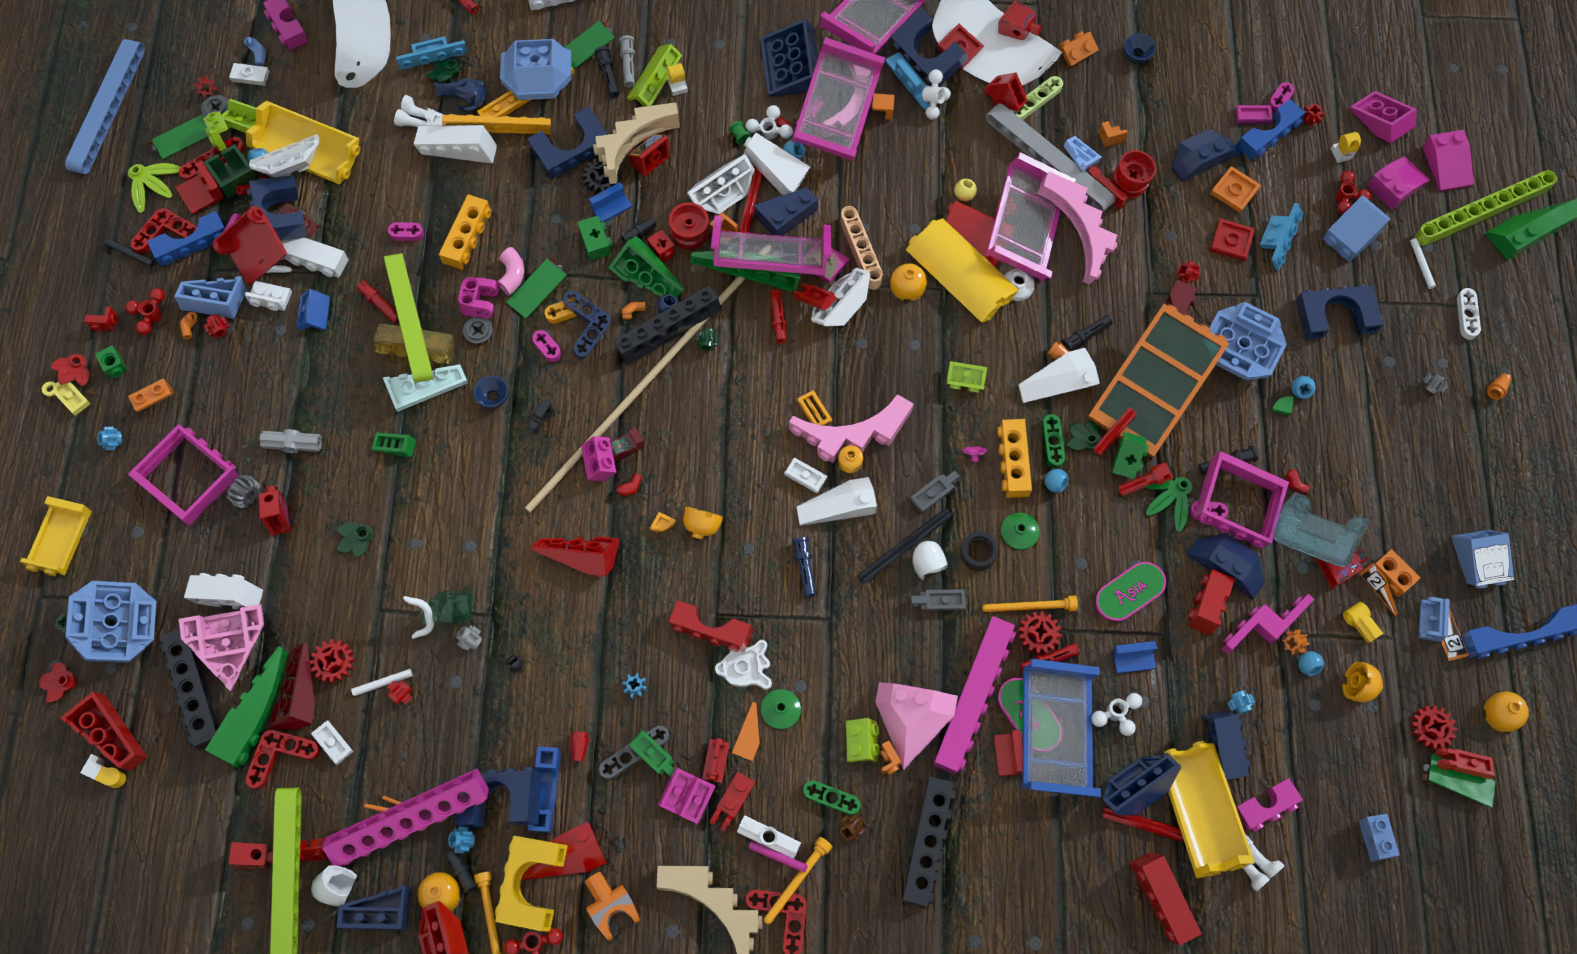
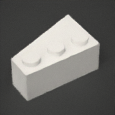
[184,573,263,610]

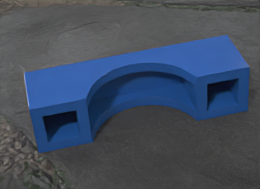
[1237,99,1305,161]
[147,211,225,267]
[528,746,561,835]

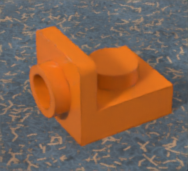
[880,741,901,775]

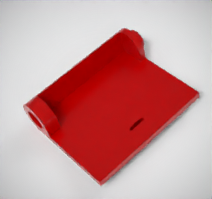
[946,201,1015,268]
[213,206,288,286]

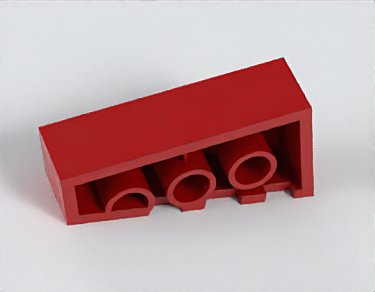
[1129,852,1202,946]

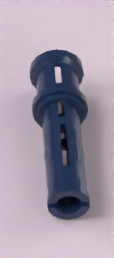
[792,537,817,597]

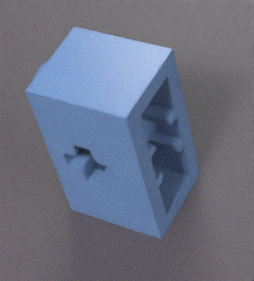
[1359,814,1399,862]

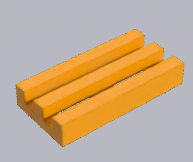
[797,390,832,426]

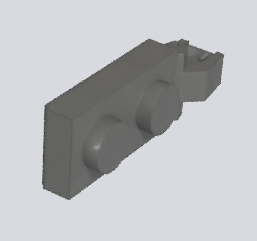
[910,471,959,513]
[910,589,966,611]

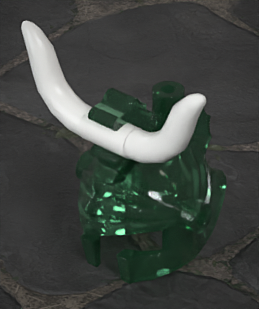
[403,585,474,639]

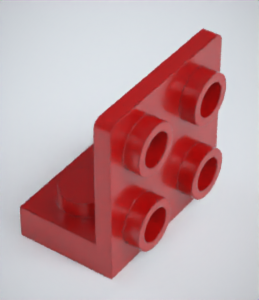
[176,160,225,214]

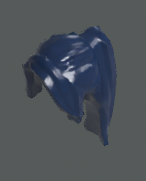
[433,78,487,112]

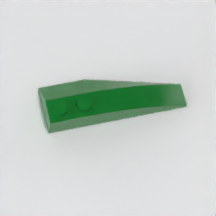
[1485,198,1577,261]
[690,251,801,292]
[205,646,288,768]

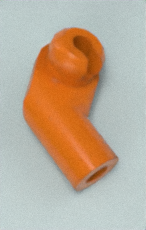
[621,302,646,320]
[180,312,198,339]

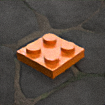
[1210,166,1261,213]

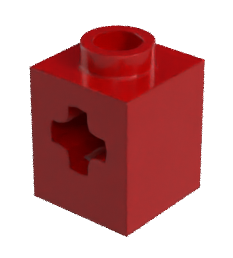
[647,230,676,262]

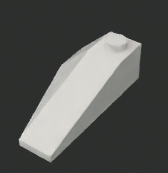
[1018,348,1100,403]
[796,477,877,526]

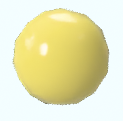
[954,179,977,202]

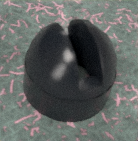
[506,655,523,672]

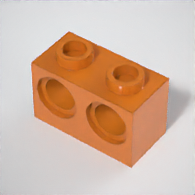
[1375,549,1421,598]

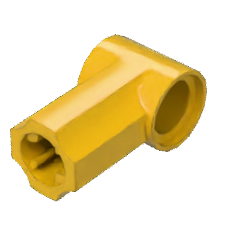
[1343,602,1383,644]

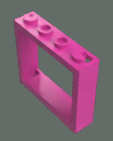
[128,424,239,526]
[1194,451,1289,548]

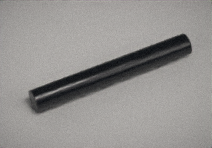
[105,238,155,267]

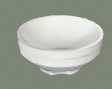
[1004,269,1034,301]

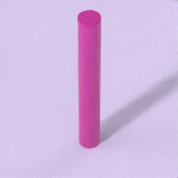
[749,841,808,873]

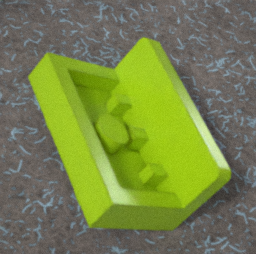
[222,99,256,133]
[203,111,228,151]
[946,361,987,393]
[846,718,880,763]

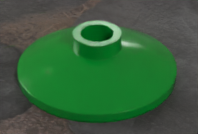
[1001,513,1039,550]
[761,689,801,729]

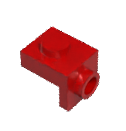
[84,307,118,332]

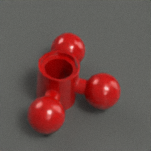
[1335,171,1371,215]
[125,288,165,335]
[504,928,563,954]

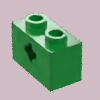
[577,216,613,261]
[1112,432,1149,479]

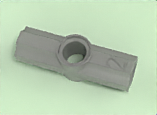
[260,429,322,453]

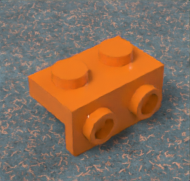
[1057,31,1099,67]
[128,378,174,412]

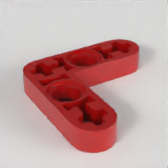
[131,208,197,254]
[246,730,320,790]
[746,890,806,954]

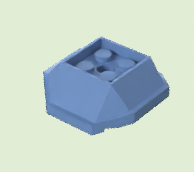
[500,39,572,100]
[1201,302,1286,380]
[65,581,156,663]

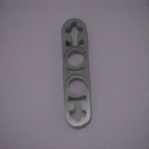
[599,726,670,780]

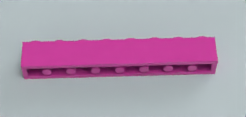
[933,616,1016,775]

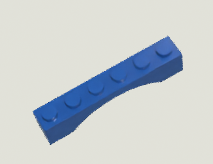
[1461,604,1577,659]

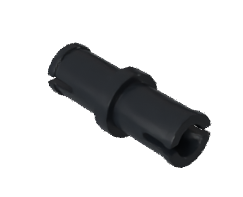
[620,217,656,244]
[446,851,477,894]

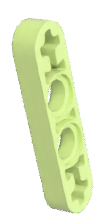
[1011,76,1063,120]

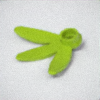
[128,163,181,213]

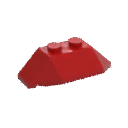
[418,901,469,954]

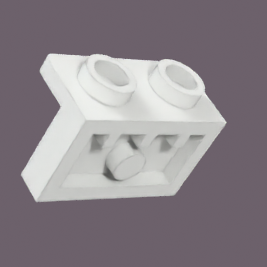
[245,281,292,311]

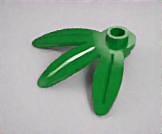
[1143,477,1192,532]

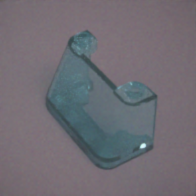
[1274,492,1371,567]

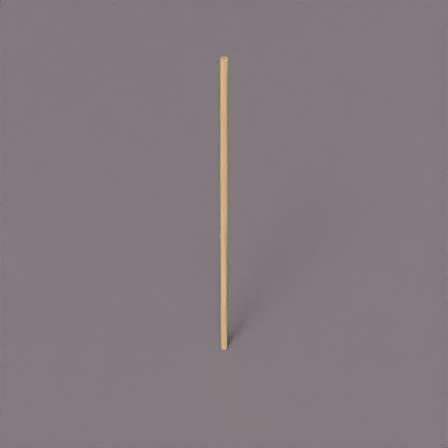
[525,244,773,513]

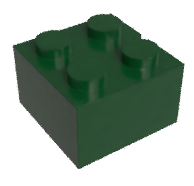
[204,144,258,198]

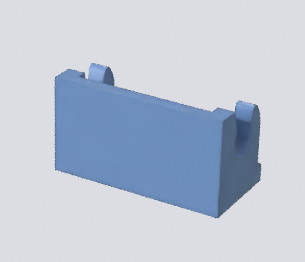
[1418,597,1449,642]

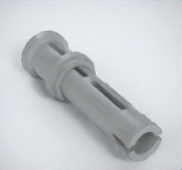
[619,35,635,88]

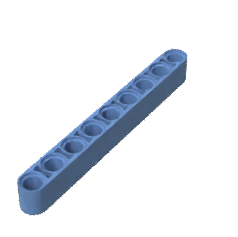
[65,39,145,174]

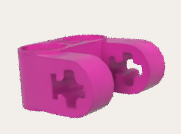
[458,277,500,318]

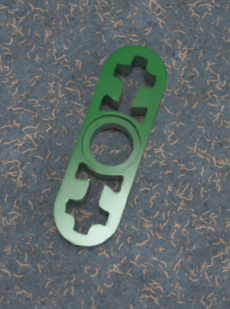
[1042,414,1065,468]
[803,780,861,816]

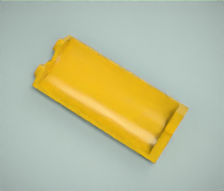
[246,101,360,184]
[906,219,1019,322]
[1164,741,1255,878]

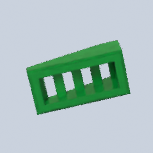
[371,432,416,457]

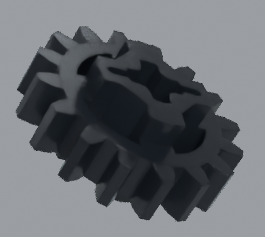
[583,159,622,194]

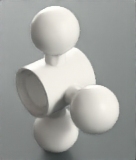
[922,69,951,120]
[745,105,793,140]
[1091,693,1142,736]

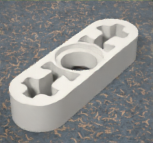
[1457,288,1481,340]

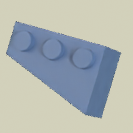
[174,276,247,319]

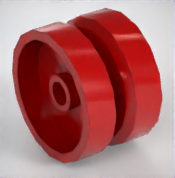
[669,202,709,250]

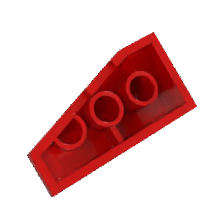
[531,537,619,577]
[521,822,607,880]

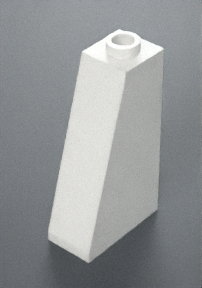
[744,133,810,195]

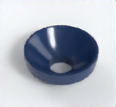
[1124,33,1156,63]
[473,375,508,409]

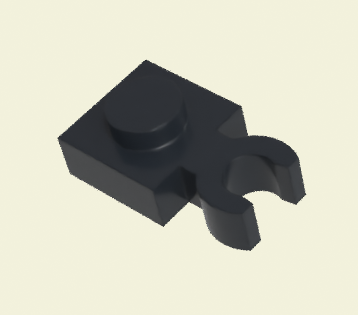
[528,399,553,434]

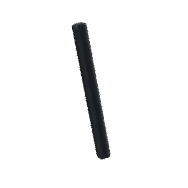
[858,508,952,584]

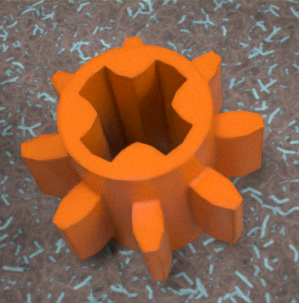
[1282,629,1310,655]

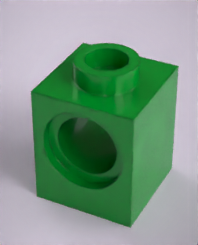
[95,345,128,379]

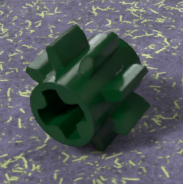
[696,328,719,351]

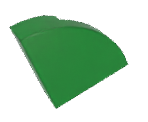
[1271,396,1294,416]

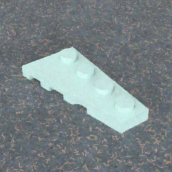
[383,365,468,412]

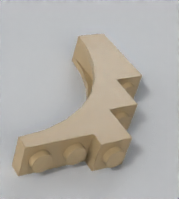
[593,102,680,184]
[657,866,762,954]

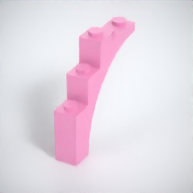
[1037,171,1117,285]
[789,394,914,463]

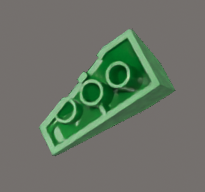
[608,236,684,298]

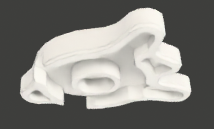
[715,640,772,690]

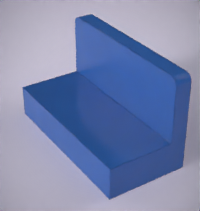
[589,182,632,222]
[296,289,330,330]
[1112,641,1157,674]

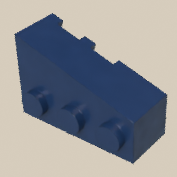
[754,187,819,236]
[1200,710,1250,780]
[336,885,411,931]

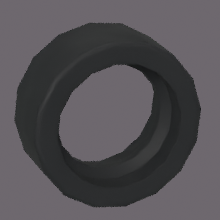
[960,532,998,571]

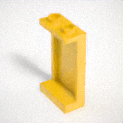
[20,496,92,577]

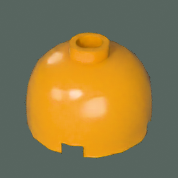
[890,263,927,301]
[683,506,723,539]
[1342,661,1383,703]
[1484,691,1529,732]
[417,872,461,912]

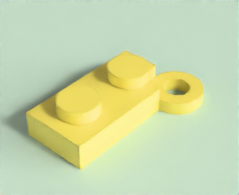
[42,381,90,416]

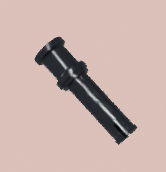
[594,46,620,98]
[1061,315,1113,352]
[1199,445,1259,475]

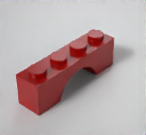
[669,600,753,653]

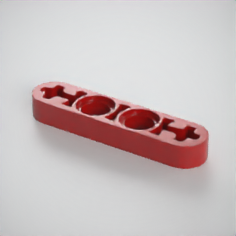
[179,137,245,182]

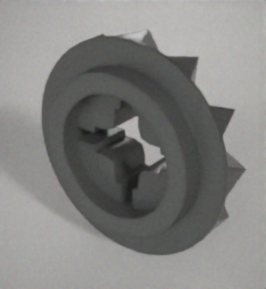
[201,95,228,117]
[463,317,493,345]

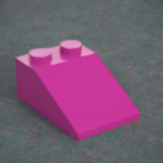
[1350,91,1417,143]
[1422,130,1474,192]
[1367,156,1430,210]

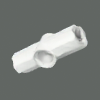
[737,816,801,859]

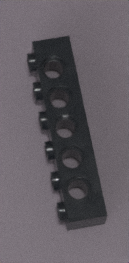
[613,286,722,365]
[160,628,219,750]
[902,776,956,908]

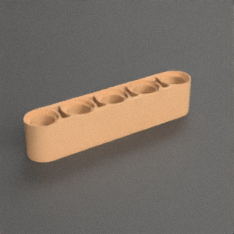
[840,206,883,290]

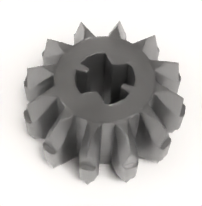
[227,475,261,508]

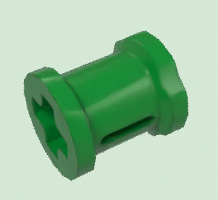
[728,121,751,145]

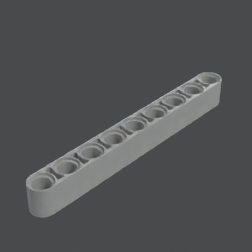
[985,103,1115,213]

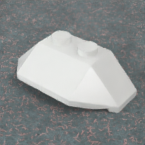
[249,134,319,177]
[687,154,755,214]
[811,268,870,326]

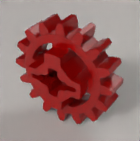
[1018,612,1062,655]
[310,639,356,684]
[1410,705,1457,750]

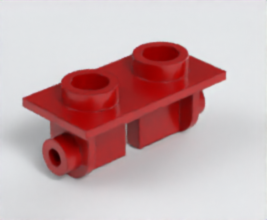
[702,738,730,783]
[300,838,329,863]

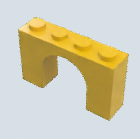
[495,836,568,931]

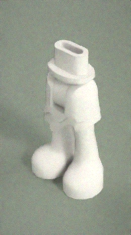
[394,95,444,127]
[1243,834,1285,892]

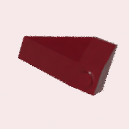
[268,643,315,730]

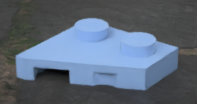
[1063,136,1101,171]

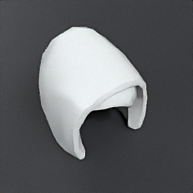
[913,541,948,580]
[311,866,357,907]

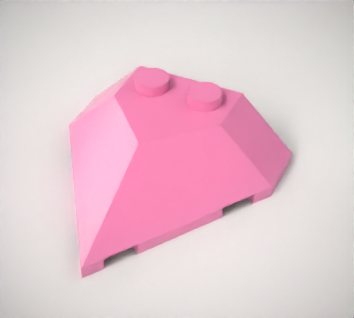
[179,604,264,691]
[875,682,958,770]

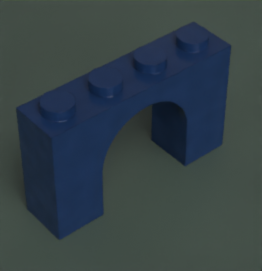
[891,7,969,87]
[527,106,608,179]
[247,175,307,241]
[1296,285,1384,340]
[455,767,542,829]

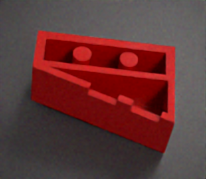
[1187,569,1235,636]

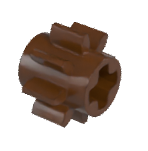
[838,815,865,841]

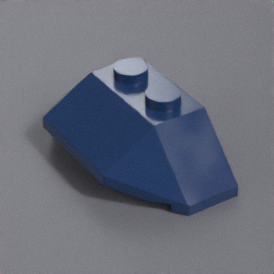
[1172,129,1241,182]
[1187,533,1264,599]
[1103,753,1181,815]

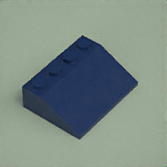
[760,18,823,97]

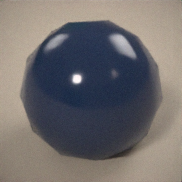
[657,294,679,313]

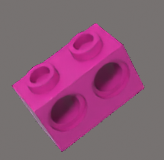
[581,436,616,482]

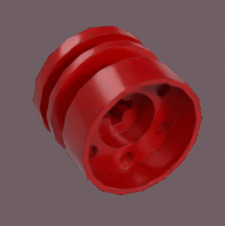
[1111,150,1156,199]

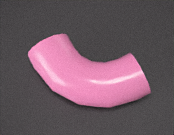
[497,247,525,296]

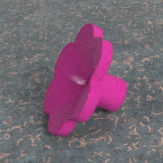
[963,446,987,462]

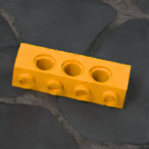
[439,195,491,270]
[997,419,1032,498]

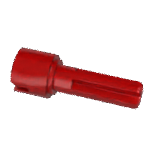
[1118,462,1173,496]

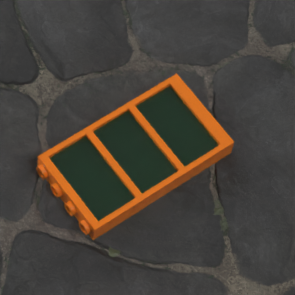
[1088,304,1230,459]

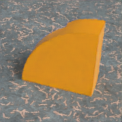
[650,512,676,532]

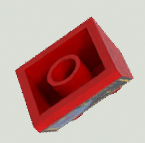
[628,134,670,178]

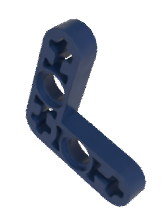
[563,291,611,359]

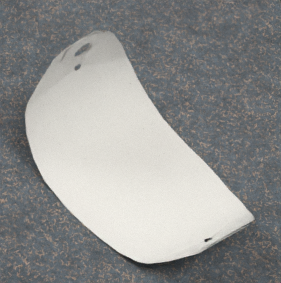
[333,0,390,88]
[932,0,1062,85]

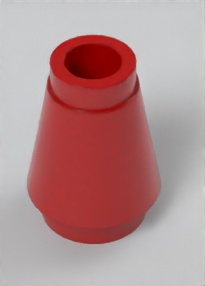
[570,731,590,761]

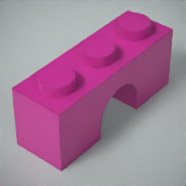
[263,0,308,51]
[1236,778,1303,832]

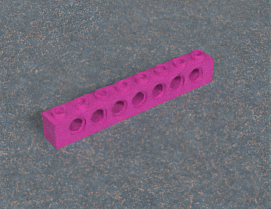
[322,769,489,866]

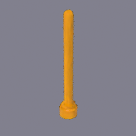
[982,595,1078,612]
[764,837,833,924]
[474,872,501,954]

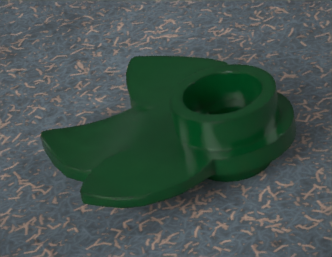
[426,59,461,82]
[1066,420,1102,451]
[337,522,373,558]

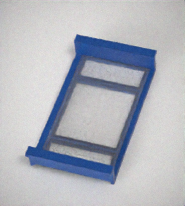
[1022,659,1101,797]

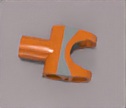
[585,872,640,941]

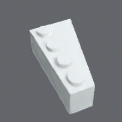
[414,125,497,164]

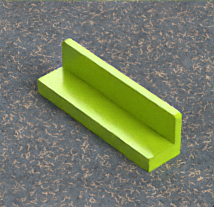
[627,43,682,107]

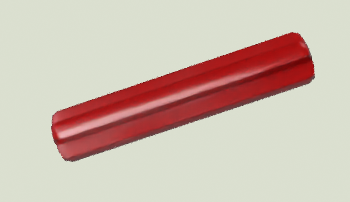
[1093,408,1137,455]

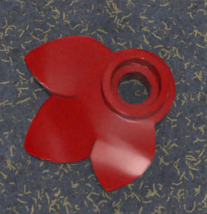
[51,354,90,386]
[38,662,77,703]

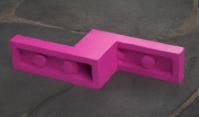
[1222,594,1314,654]

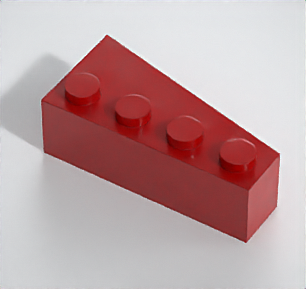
[60,691,147,770]

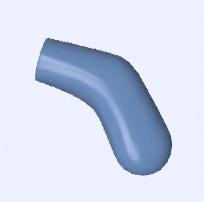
[244,37,266,67]

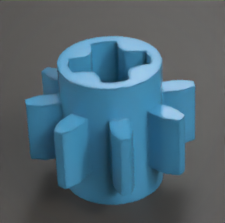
[97,427,122,450]
[622,673,647,699]
[1228,690,1255,715]
[448,826,475,853]

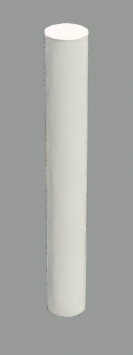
[1410,238,1436,289]
[351,669,413,696]

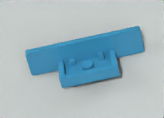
[396,36,468,69]
[886,52,937,110]
[1260,203,1303,270]

